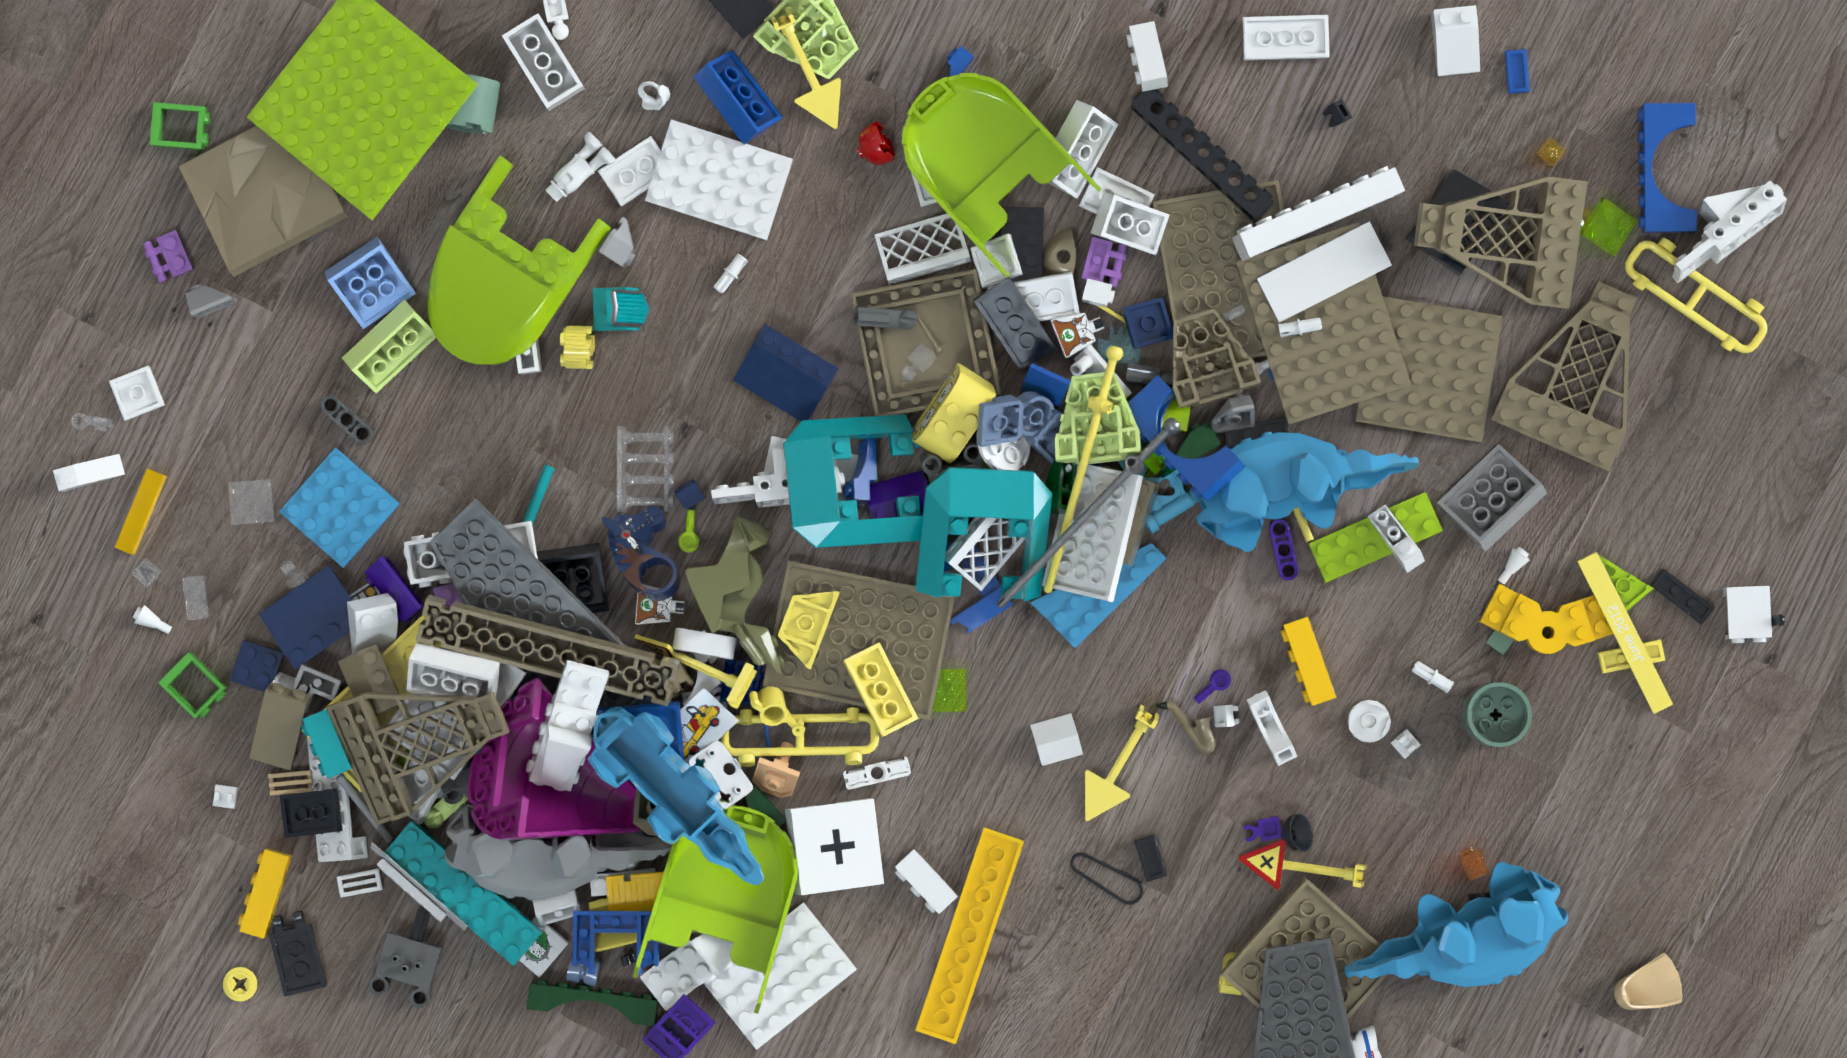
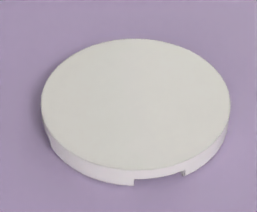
[977,429,1030,470]

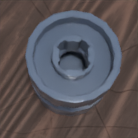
[566,953,602,987]

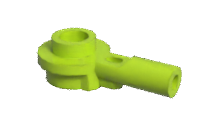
[678,510,699,553]

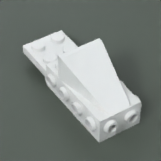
[1672,181,1787,283]
[711,448,845,508]
[404,521,538,588]
[526,660,609,791]
[640,931,733,1011]

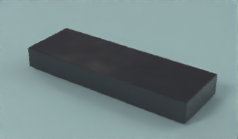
[1224,417,1289,449]
[1650,569,1715,625]

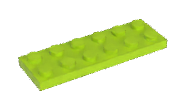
[1308,492,1443,583]

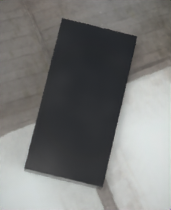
[1134,835,1167,882]

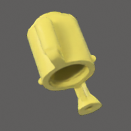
[749,686,805,737]

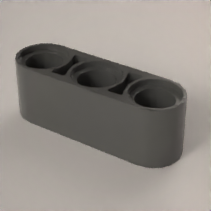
[320,395,374,444]

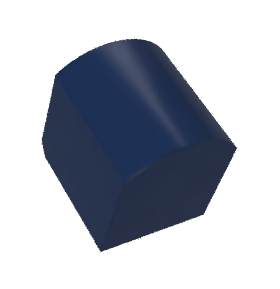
[674,479,706,510]

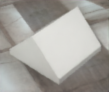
[1030,713,1083,766]

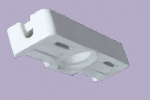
[843,756,911,790]

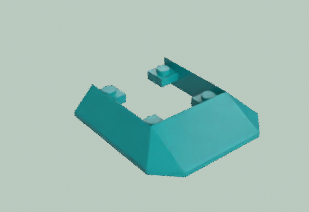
[783,414,923,548]
[915,467,1052,602]

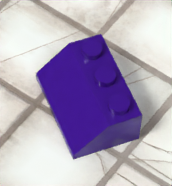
[864,470,928,519]
[365,556,424,623]

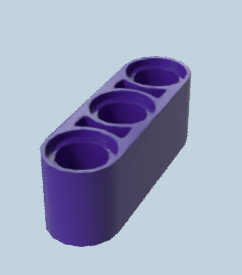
[1268,520,1298,581]

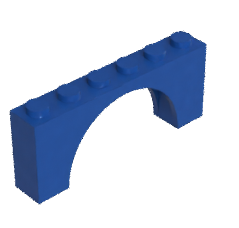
[1637,103,1697,233]
[1128,375,1245,502]

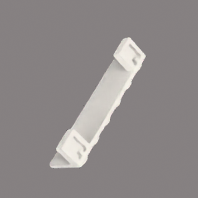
[307,737,368,862]

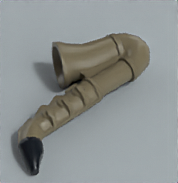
[1156,701,1216,754]

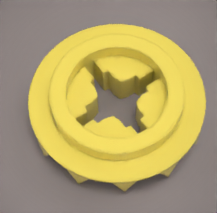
[223,967,257,1001]

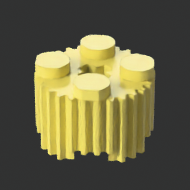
[560,326,595,369]

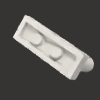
[1070,344,1132,398]

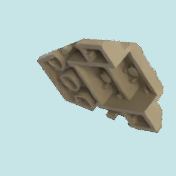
[1173,309,1261,408]

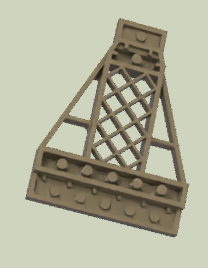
[1414,176,1588,309]
[1491,281,1637,472]
[326,692,510,826]

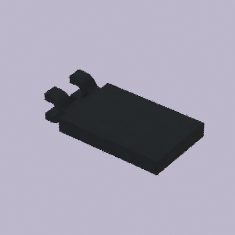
[708,0,773,40]
[269,910,327,997]

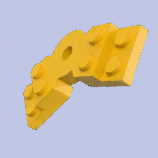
[1479,584,1613,654]

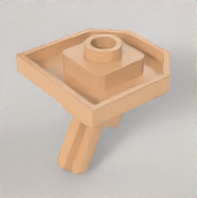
[752,742,800,798]

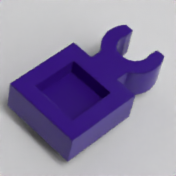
[1243,816,1282,841]

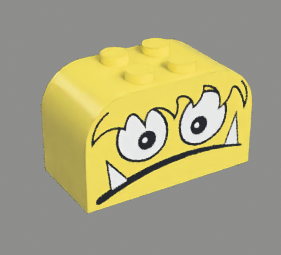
[911,363,996,464]

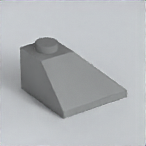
[185,284,238,319]

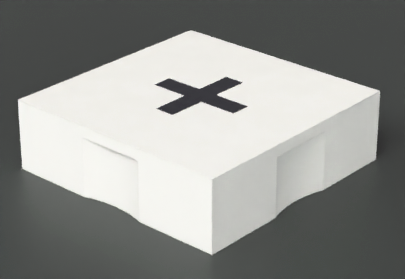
[785,798,884,895]

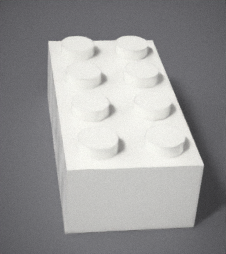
[502,14,585,111]
[406,642,500,697]

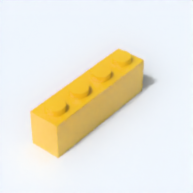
[1280,617,1336,706]
[238,848,292,939]

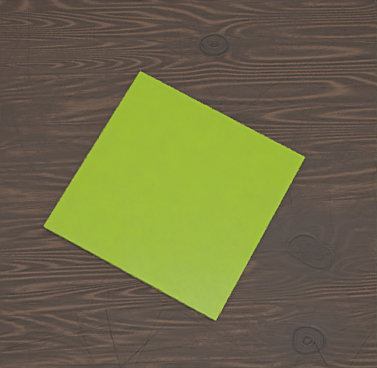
[247,0,478,221]

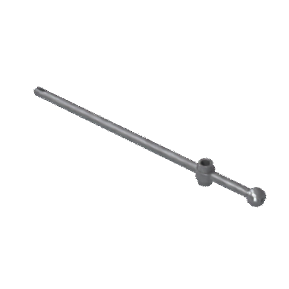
[996,417,1181,608]

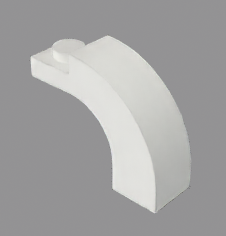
[1247,690,1297,766]

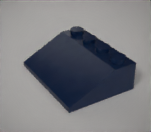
[733,324,839,421]
[259,565,354,669]

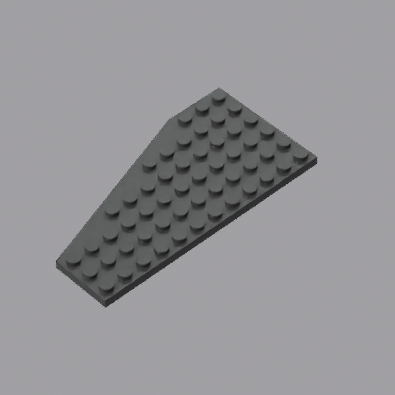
[430,498,639,738]
[1254,937,1356,1058]

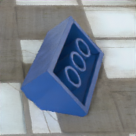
[693,50,783,145]

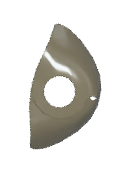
[1043,228,1076,276]

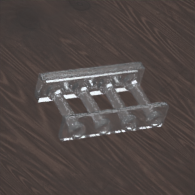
[617,426,674,512]

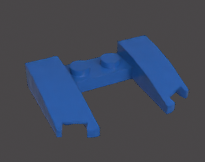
[944,541,1013,633]
[572,911,660,975]

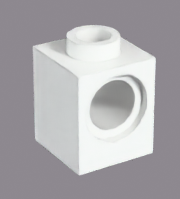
[1082,278,1115,308]

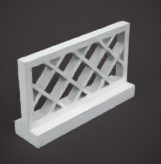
[874,214,971,285]
[945,517,1025,591]
[377,858,448,923]

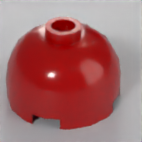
[857,121,896,165]

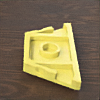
[778,591,840,669]

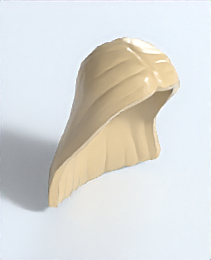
[1614,953,1683,1010]

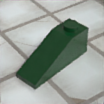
[1160,422,1221,478]
[1045,457,1077,515]
[745,777,786,827]

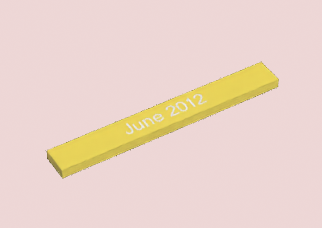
[1577,552,1673,714]

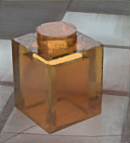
[1458,846,1489,881]

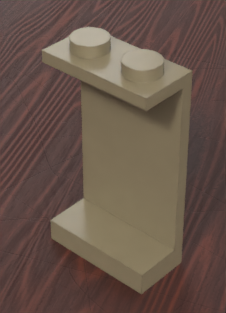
[249,683,311,770]

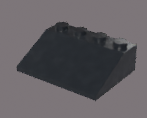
[1406,169,1510,276]
[536,543,609,613]

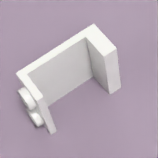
[1723,586,1772,643]

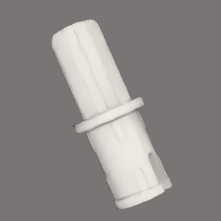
[714,253,748,293]
[1278,318,1322,337]
[1412,661,1454,693]

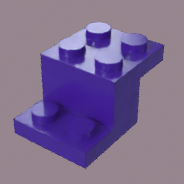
[642,994,716,1058]

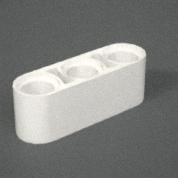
[672,628,737,660]

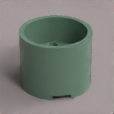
[446,74,501,135]
[1460,682,1532,747]

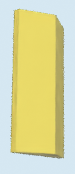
[843,642,918,737]

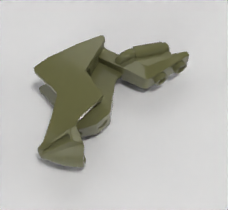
[685,517,785,673]

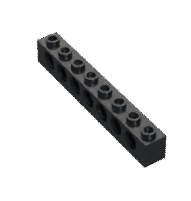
[1131,89,1274,223]

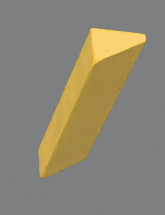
[115,468,167,555]

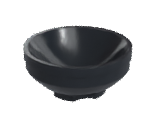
[1281,813,1313,853]

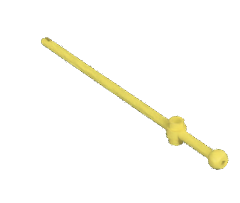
[1044,345,1123,593]

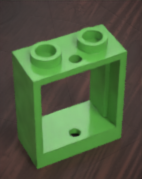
[150,102,211,151]
[159,652,228,719]

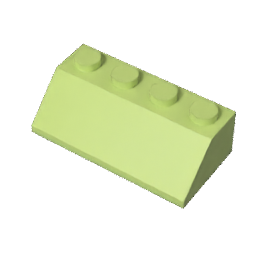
[342,300,436,393]

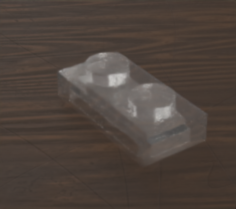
[182,575,210,621]

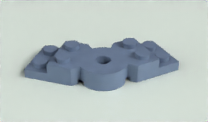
[977,391,1062,465]

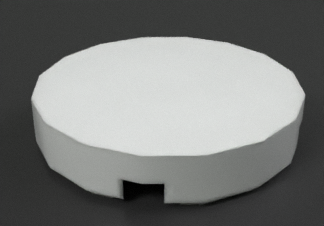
[1347,700,1391,743]

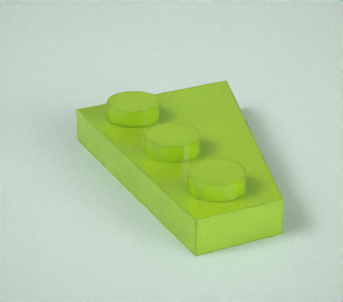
[1579,555,1654,611]

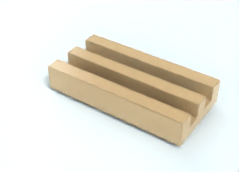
[268,770,313,796]

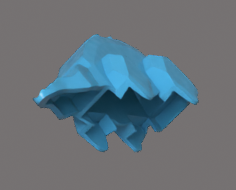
[1189,432,1419,552]
[587,707,764,885]
[1344,861,1568,987]

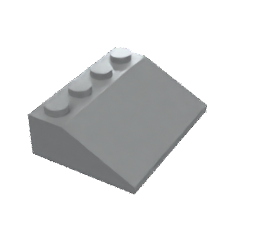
[1437,444,1547,552]

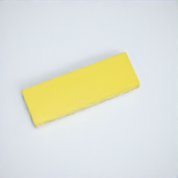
[1597,640,1665,674]

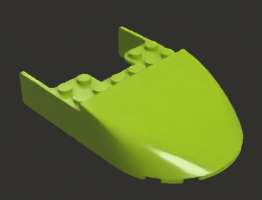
[902,73,1102,277]
[428,155,611,365]
[633,806,798,1014]

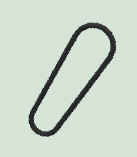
[1070,853,1144,905]

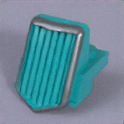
[593,287,650,331]

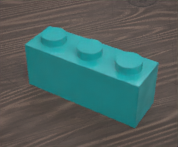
[301,709,352,779]

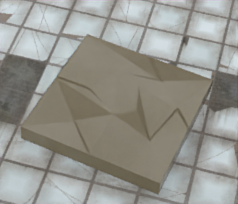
[179,125,348,277]
[851,269,1001,416]

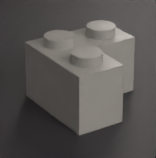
[292,664,344,712]

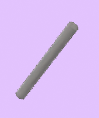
[336,773,394,843]

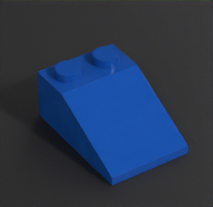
[1020,363,1071,408]

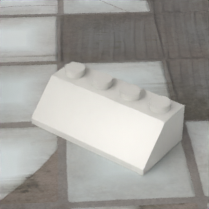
[1049,100,1118,199]

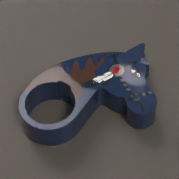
[602,506,680,601]

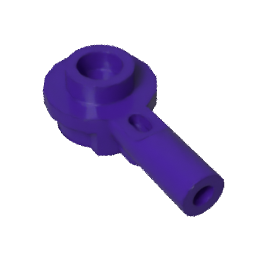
[1194,669,1231,704]

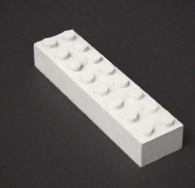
[1232,166,1405,261]

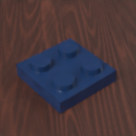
[1121,297,1173,350]
[230,640,284,692]

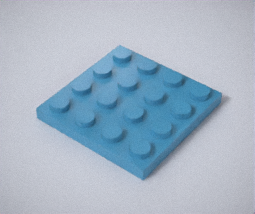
[279,447,400,568]

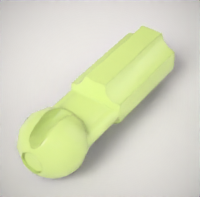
[424,794,468,829]

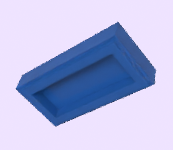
[1504,49,1530,94]

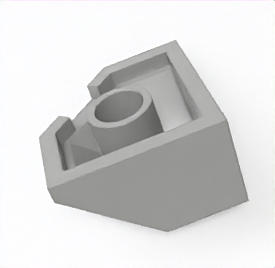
[599,217,635,268]
[1211,395,1255,434]

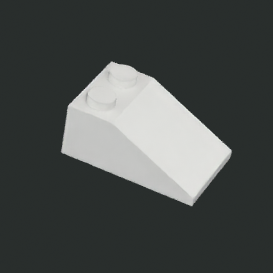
[1431,5,1480,77]
[1091,193,1169,255]
[347,593,398,654]

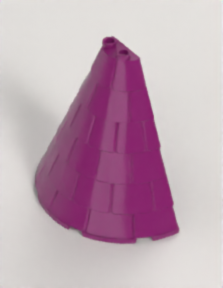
[468,678,639,841]

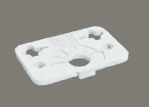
[689,741,753,809]

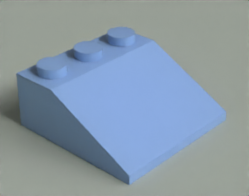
[324,237,416,329]

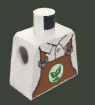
[1050,313,1104,359]
[635,584,685,625]

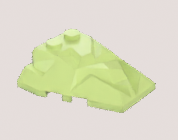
[753,0,859,79]
[1055,372,1141,465]

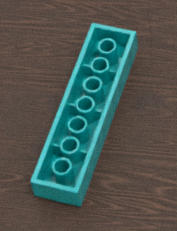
[383,820,544,966]

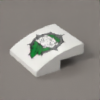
[519,916,570,978]

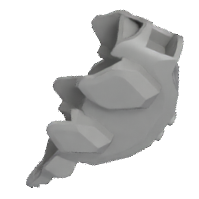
[444,805,673,901]

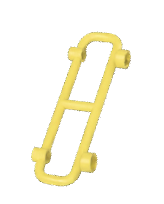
[1625,237,1767,353]
[721,707,879,767]

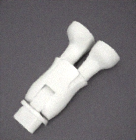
[545,132,617,202]

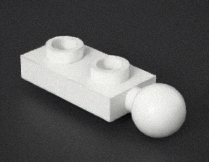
[543,0,569,40]

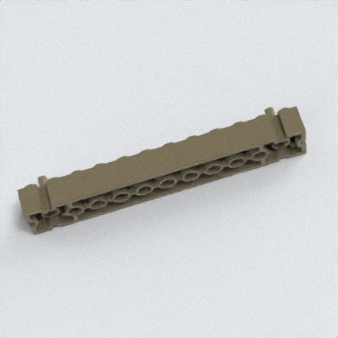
[416,595,681,706]

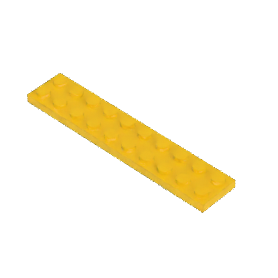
[915,827,1024,1044]

